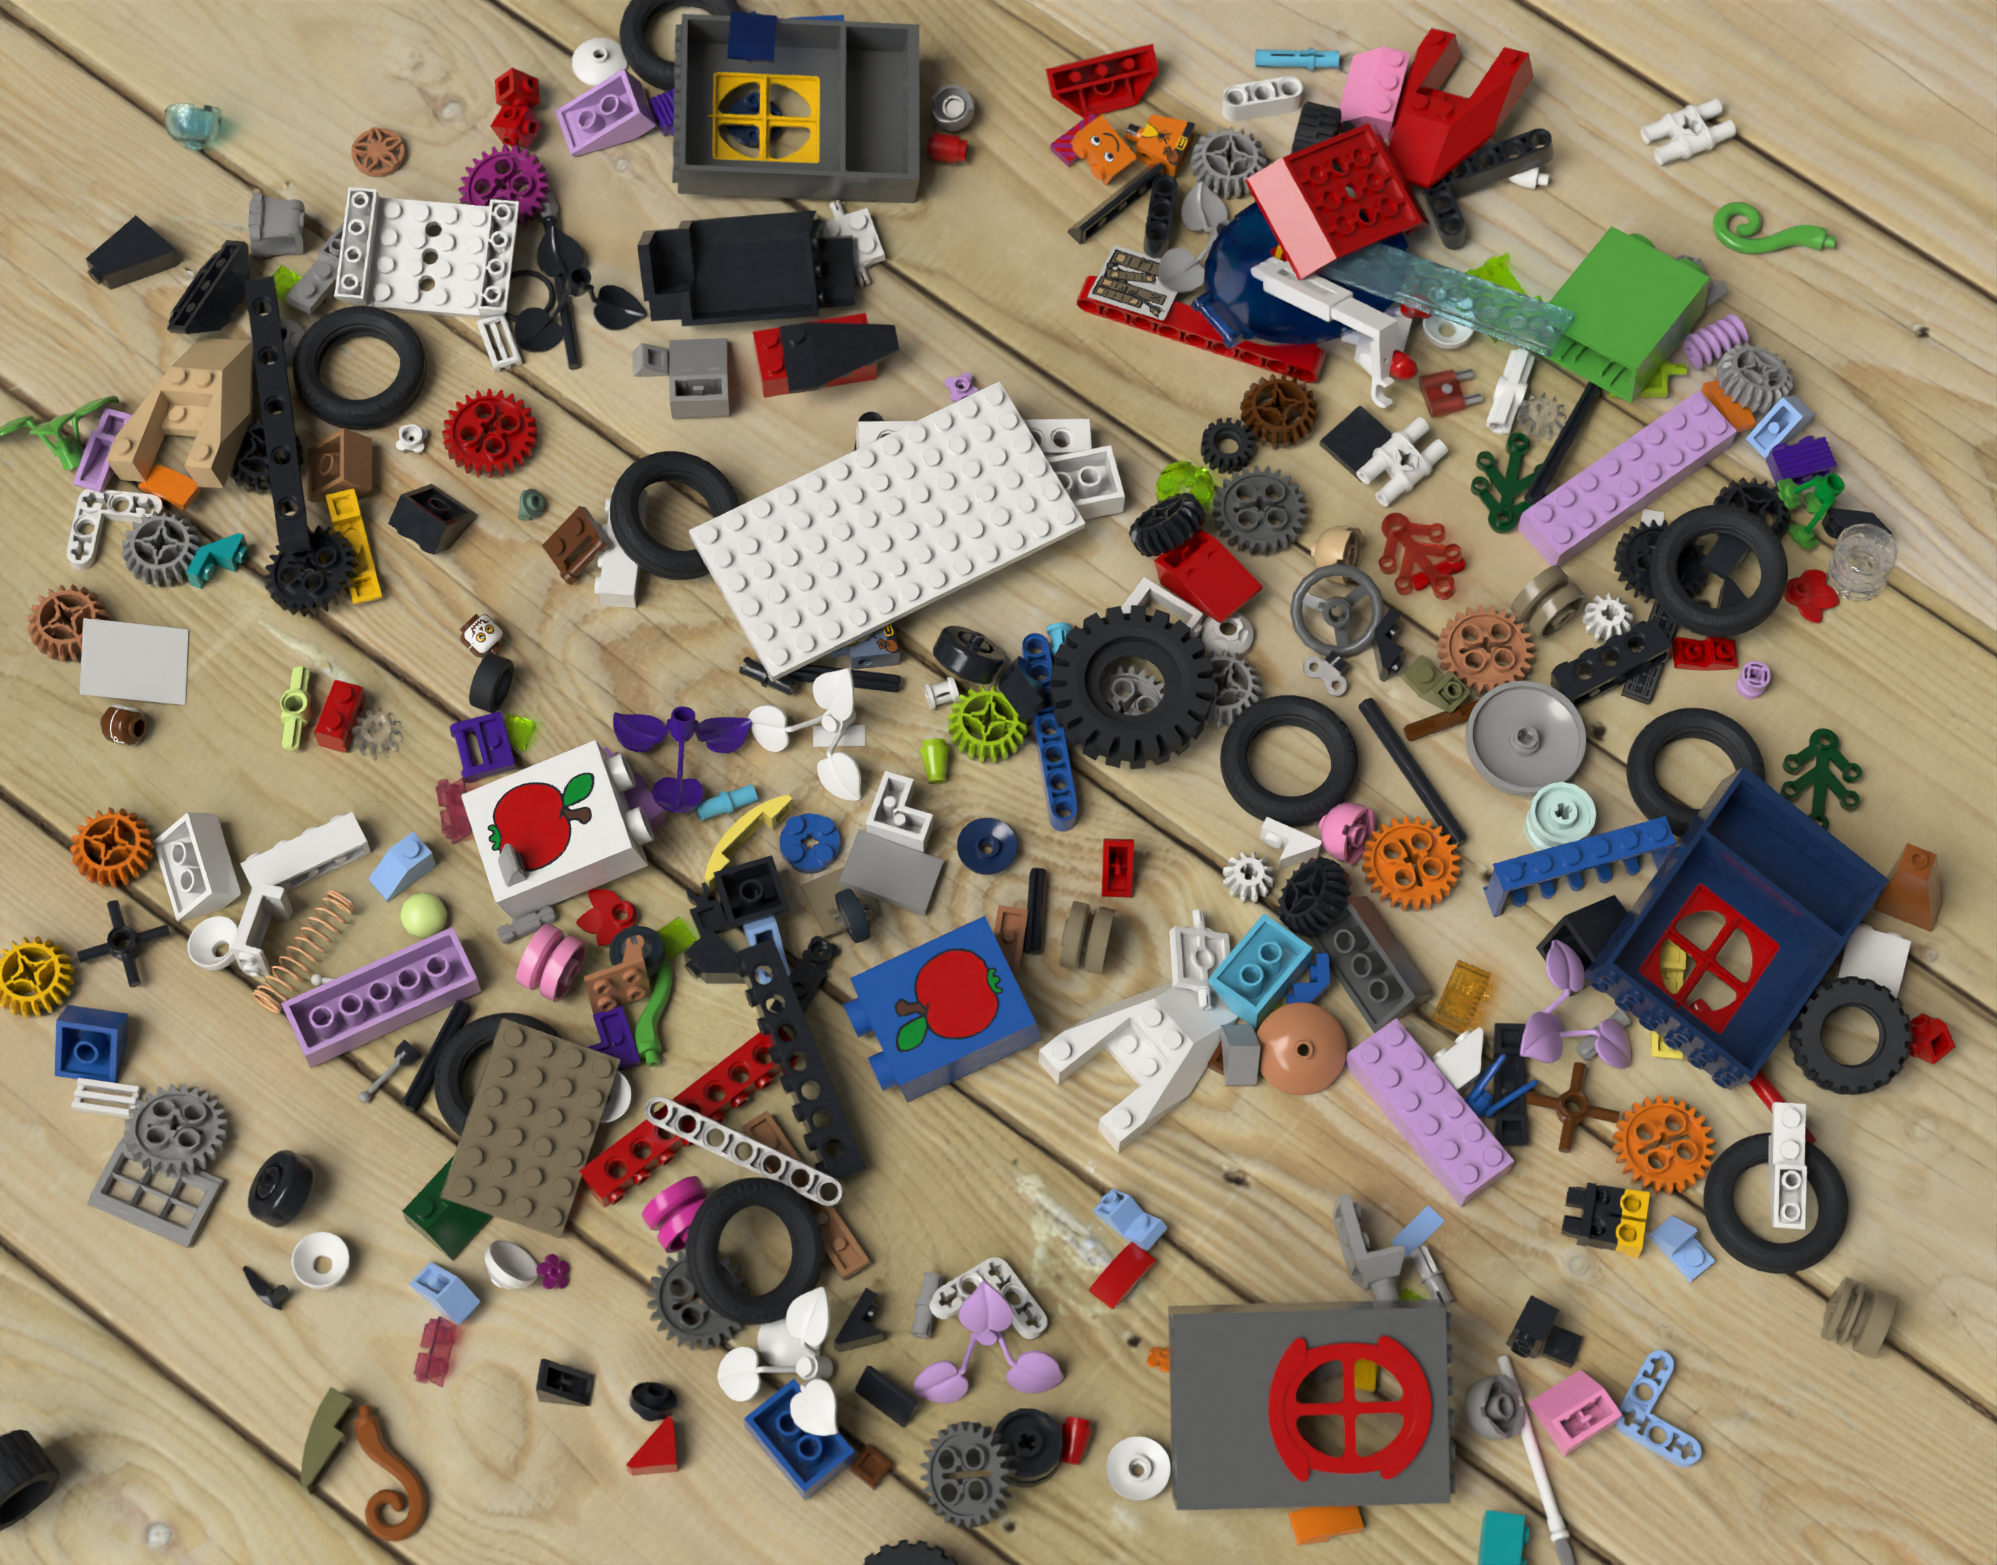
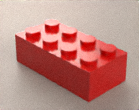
[753,313,877,398]

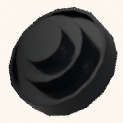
[629,1382,677,1422]

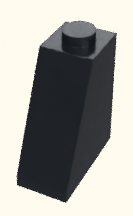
[85,215,180,290]

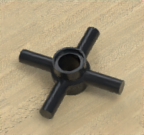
[77,900,171,988]

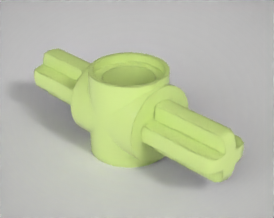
[280,666,312,751]

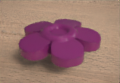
[536,1254,570,1290]

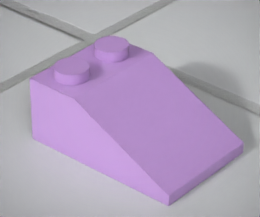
[555,69,657,157]

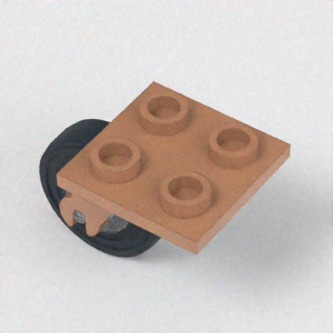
[584,926,665,1014]

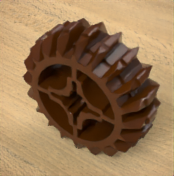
[1240,373,1318,449]

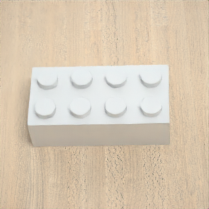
[1046,445,1125,520]

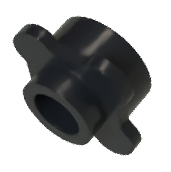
[802,936,838,970]

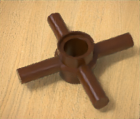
[1525,1062,1620,1153]

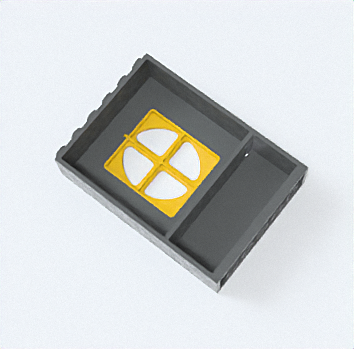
[672,14,919,203]

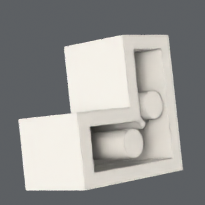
[866,771,933,853]

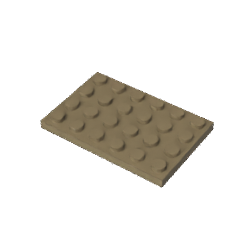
[440,1018,621,1238]

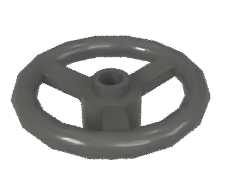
[1290,564,1385,657]

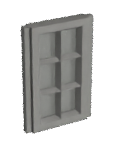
[87,1137,224,1248]

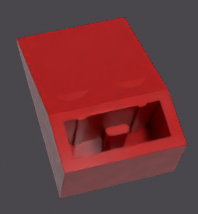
[1154,529,1263,624]

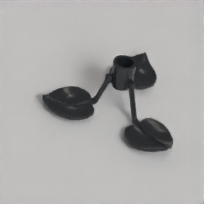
[514,225,646,353]

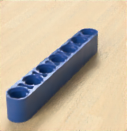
[1021,633,1077,832]

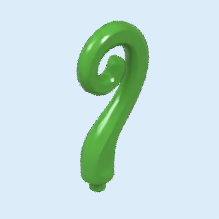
[1713,202,1837,254]
[610,944,672,1067]

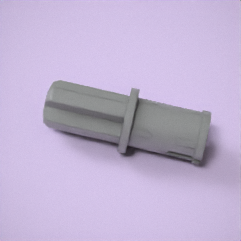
[1576,1009,1631,1060]
[1411,1245,1454,1306]

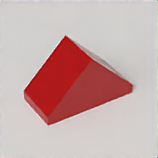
[1101,838,1134,897]
[626,1415,678,1476]

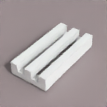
[477,313,522,373]
[71,1078,141,1118]

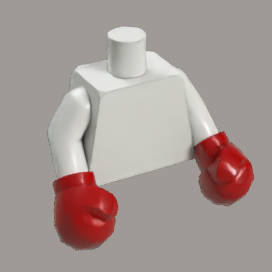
[1341,293,1435,380]

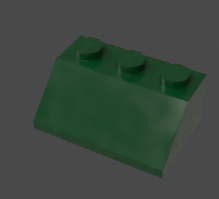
[402,1156,494,1261]

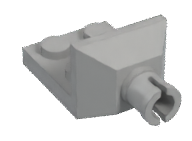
[1332,1193,1405,1301]

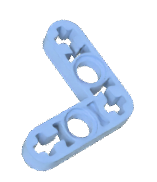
[1615,1350,1702,1468]

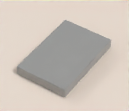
[838,830,944,916]

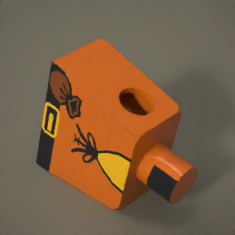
[1125,115,1195,178]

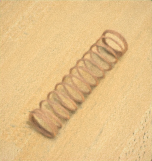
[252,890,356,1013]

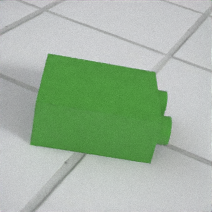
[1534,226,1710,404]

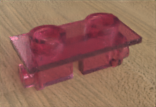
[435,778,473,845]
[413,1316,457,1387]

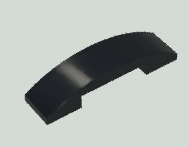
[1492,1023,1528,1147]

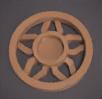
[351,127,405,177]

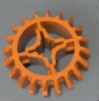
[70,807,155,889]

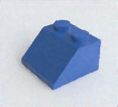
[54,1005,128,1083]

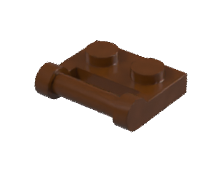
[542,506,611,585]

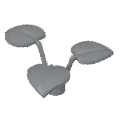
[1158,181,1269,293]

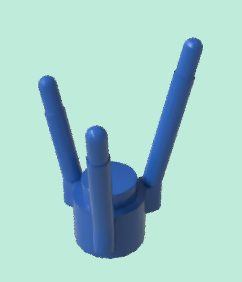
[1464,1054,1538,1119]

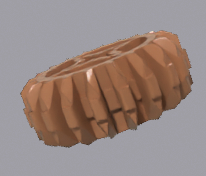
[27,584,109,663]

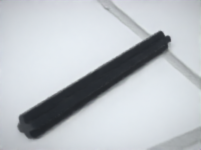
[1524,381,1603,505]
[1358,698,1467,846]

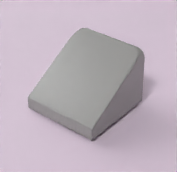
[632,343,668,377]
[498,843,528,887]

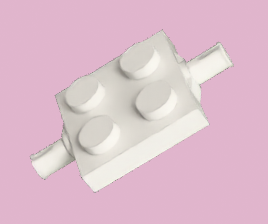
[821,200,886,287]
[1169,909,1230,1010]

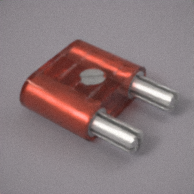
[1418,368,1483,418]

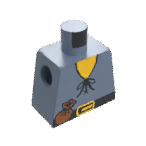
[830,624,900,669]

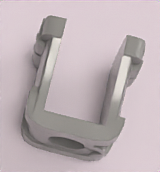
[248,193,305,259]

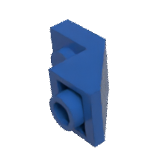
[1286,953,1330,1005]

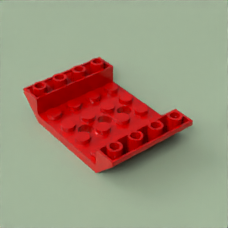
[1245,123,1430,281]

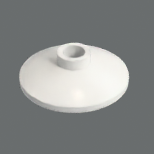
[572,38,628,86]
[1106,1436,1171,1501]

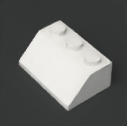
[153,812,241,922]

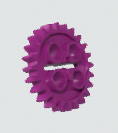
[458,144,551,232]

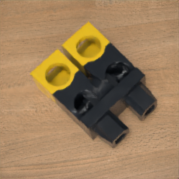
[1561,1182,1650,1258]

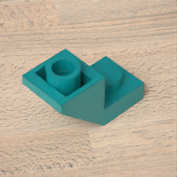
[186,533,249,589]

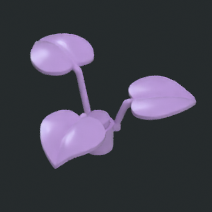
[1520,940,1631,1069]
[913,1280,1064,1403]

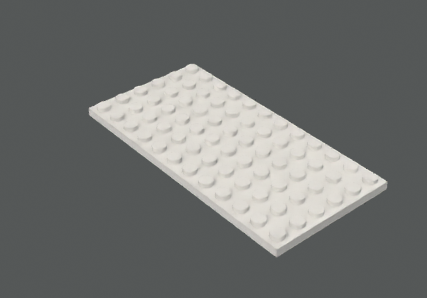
[689,381,1086,682]

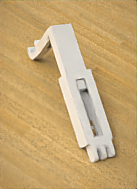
[1251,257,1398,408]

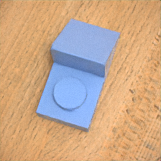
[1648,1215,1715,1283]

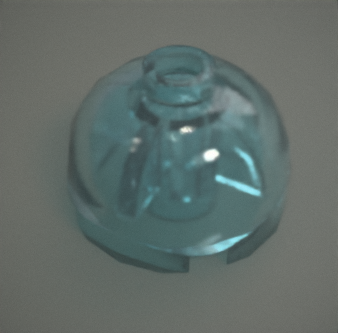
[165,103,222,150]

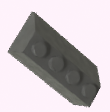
[1309,896,1434,1033]

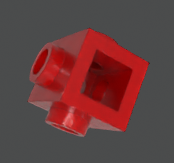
[494,67,540,109]
[490,105,542,148]
[1908,1013,1956,1065]

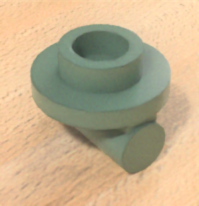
[518,488,545,521]

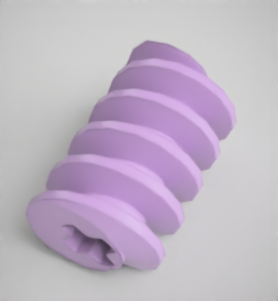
[1684,314,1748,370]

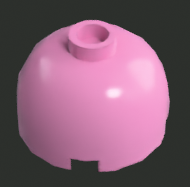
[1319,803,1376,864]

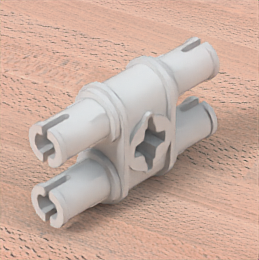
[1641,98,1736,165]
[1356,417,1448,507]

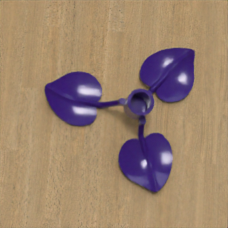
[613,706,751,813]

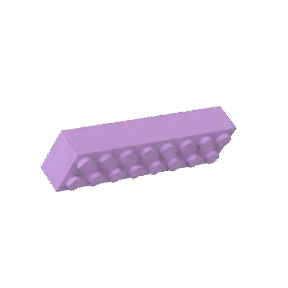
[1517,390,1737,567]

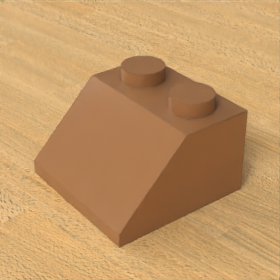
[308,428,373,502]

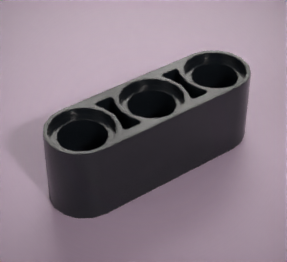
[1143,174,1178,258]

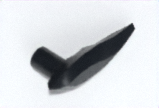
[243,1266,289,1310]

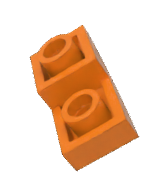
[1701,380,1756,432]
[138,464,202,511]
[1288,1506,1364,1545]

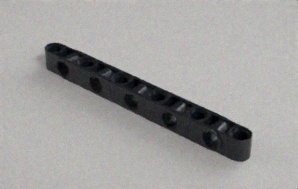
[245,275,311,555]

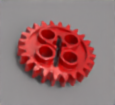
[442,389,538,479]

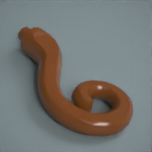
[354,1405,426,1542]

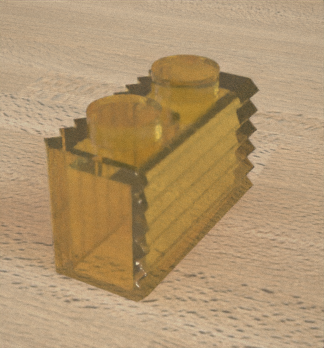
[1432,960,1493,1033]

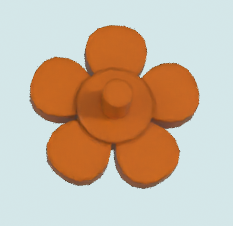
[1146,1346,1170,1372]

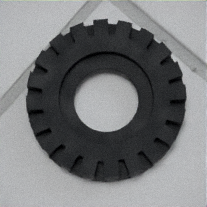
[1050,605,1214,769]

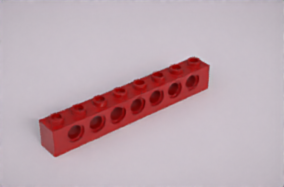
[579,1028,800,1208]

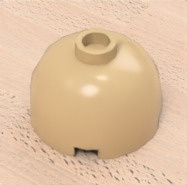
[1311,526,1363,585]

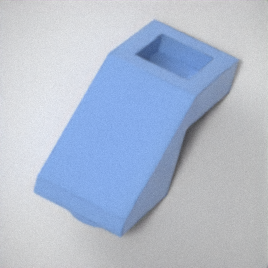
[1093,1188,1168,1251]

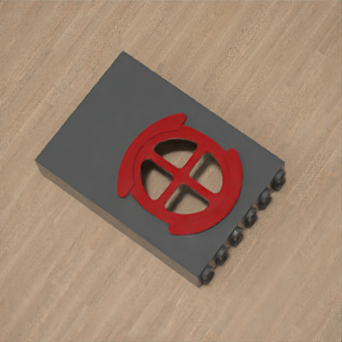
[1168,1299,1456,1510]

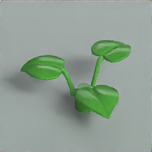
[0,396,120,471]

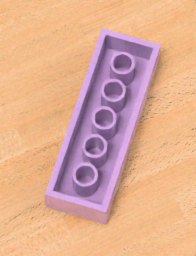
[281,927,481,1068]
[1344,1018,1514,1207]

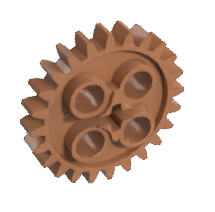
[1437,605,1534,697]

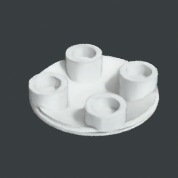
[758,1317,821,1366]

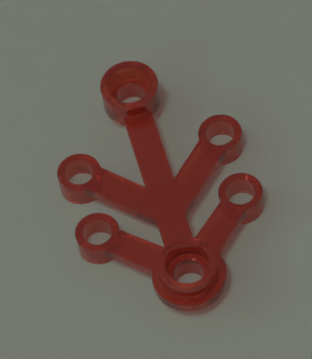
[1379,512,1462,600]

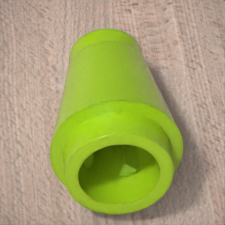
[919,738,949,784]

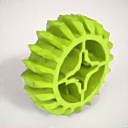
[948,685,1028,764]

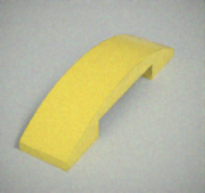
[705,795,793,893]
[1649,940,1686,1060]

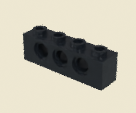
[1550,618,1673,708]

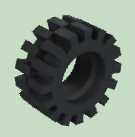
[1201,418,1254,474]

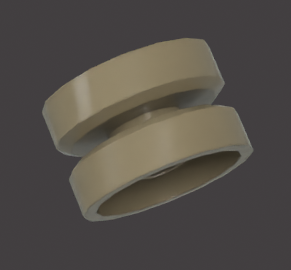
[1510,565,1587,640]
[1060,901,1116,975]

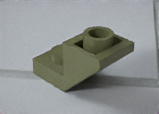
[1400,654,1471,713]

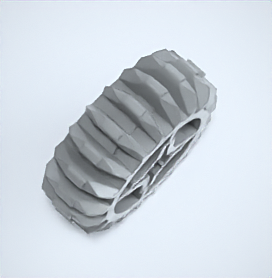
[1191,126,1267,200]
[1716,343,1794,414]
[122,510,203,588]
[1205,650,1262,728]

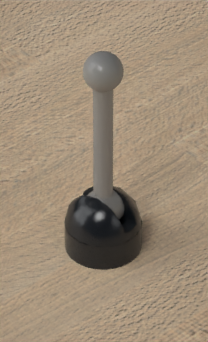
[358,1039,422,1103]

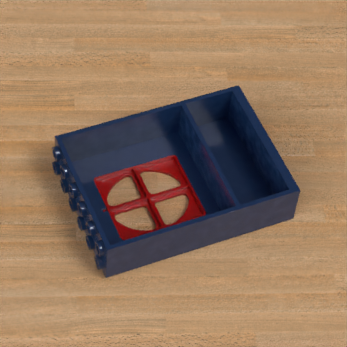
[1584,766,1889,1090]

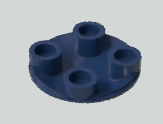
[727,93,782,147]

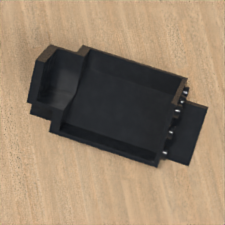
[637,210,855,326]

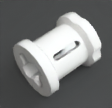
[923,676,959,710]

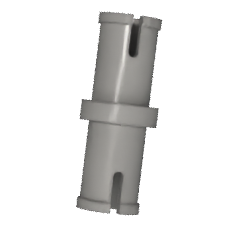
[910,1272,944,1339]

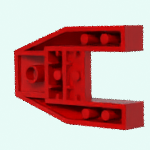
[1387,28,1534,189]

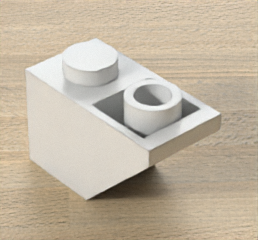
[1431,1027,1483,1095]

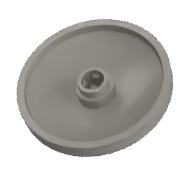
[1465,681,1586,797]

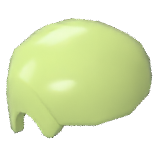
[400,892,447,939]

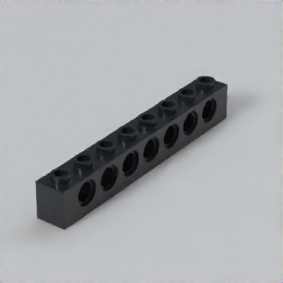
[733,938,867,1186]

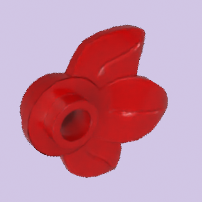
[1784,569,1840,623]
[576,889,637,946]

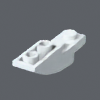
[1769,1102,1807,1230]

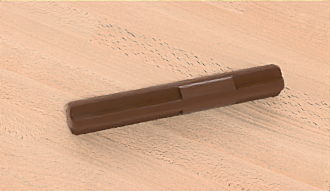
[1403,699,1480,741]

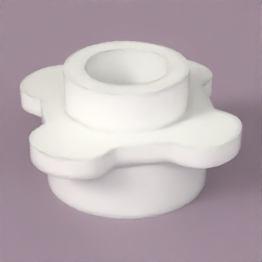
[396,424,428,453]

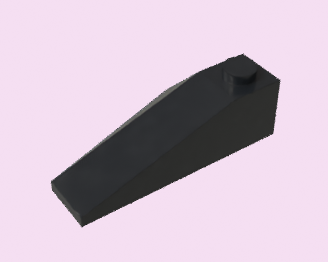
[780,322,900,394]

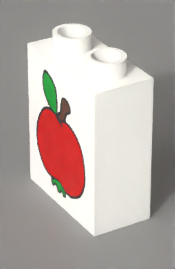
[461,740,654,920]

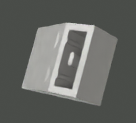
[669,338,730,418]

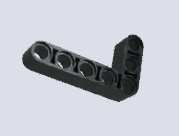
[1421,128,1554,250]

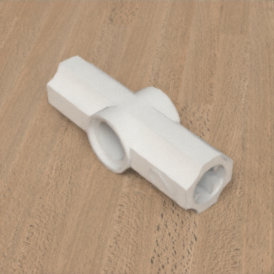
[1486,349,1535,435]

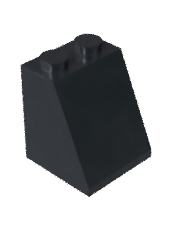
[1536,895,1628,996]

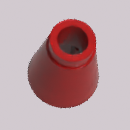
[1062,1416,1093,1465]

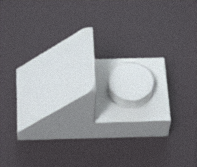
[1260,817,1322,870]

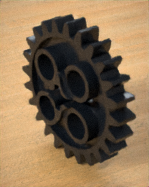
[1613,519,1709,607]
[264,525,359,617]

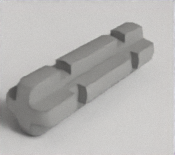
[497,905,556,944]

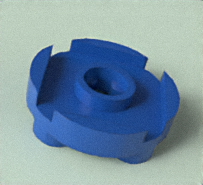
[780,813,840,874]

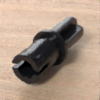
[739,656,798,696]

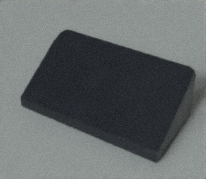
[855,1365,919,1428]

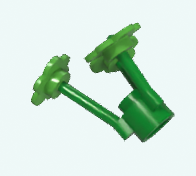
[1777,473,1845,550]

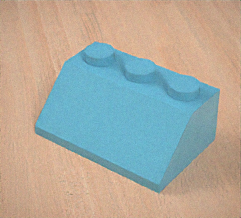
[1208,914,1313,1029]

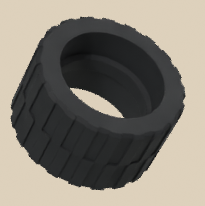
[0,1429,60,1531]

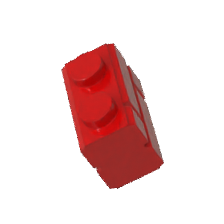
[314,680,367,753]

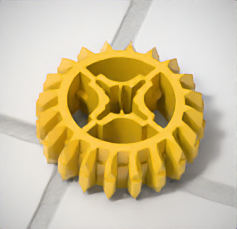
[0,935,74,1019]

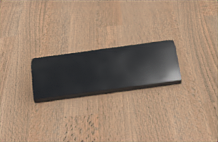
[1067,162,1164,245]

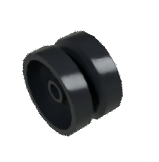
[994,1408,1063,1487]

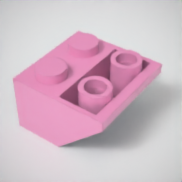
[1528,1370,1622,1457]

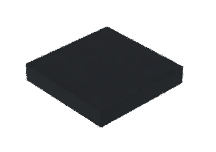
[1319,405,1392,482]

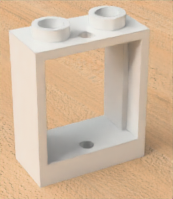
[1121,577,1204,639]

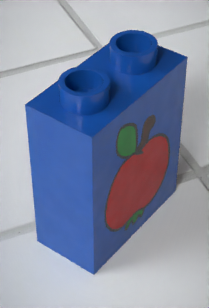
[843,916,1041,1103]

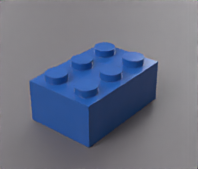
[744,1379,855,1501]

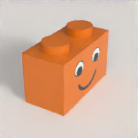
[1071,114,1137,186]

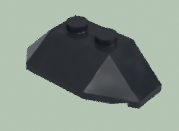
[167,240,250,334]

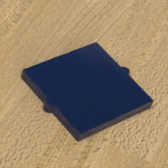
[727,11,777,63]

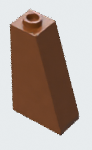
[1874,843,1942,932]

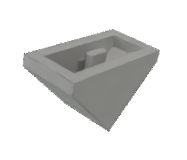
[1221,1024,1260,1086]

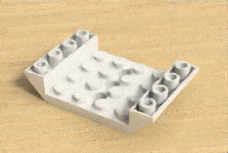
[335,187,520,319]

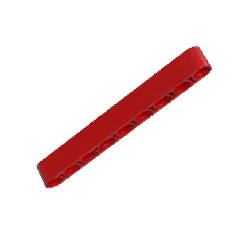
[1076,275,1326,383]

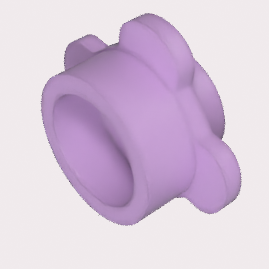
[945,372,978,402]

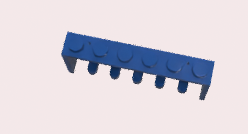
[1482,816,1676,917]

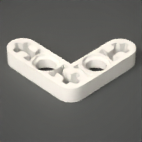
[66,489,165,570]
[930,1257,1047,1339]

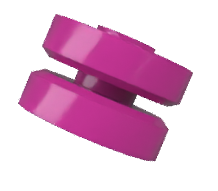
[641,1176,708,1254]

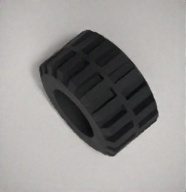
[1291,101,1342,154]

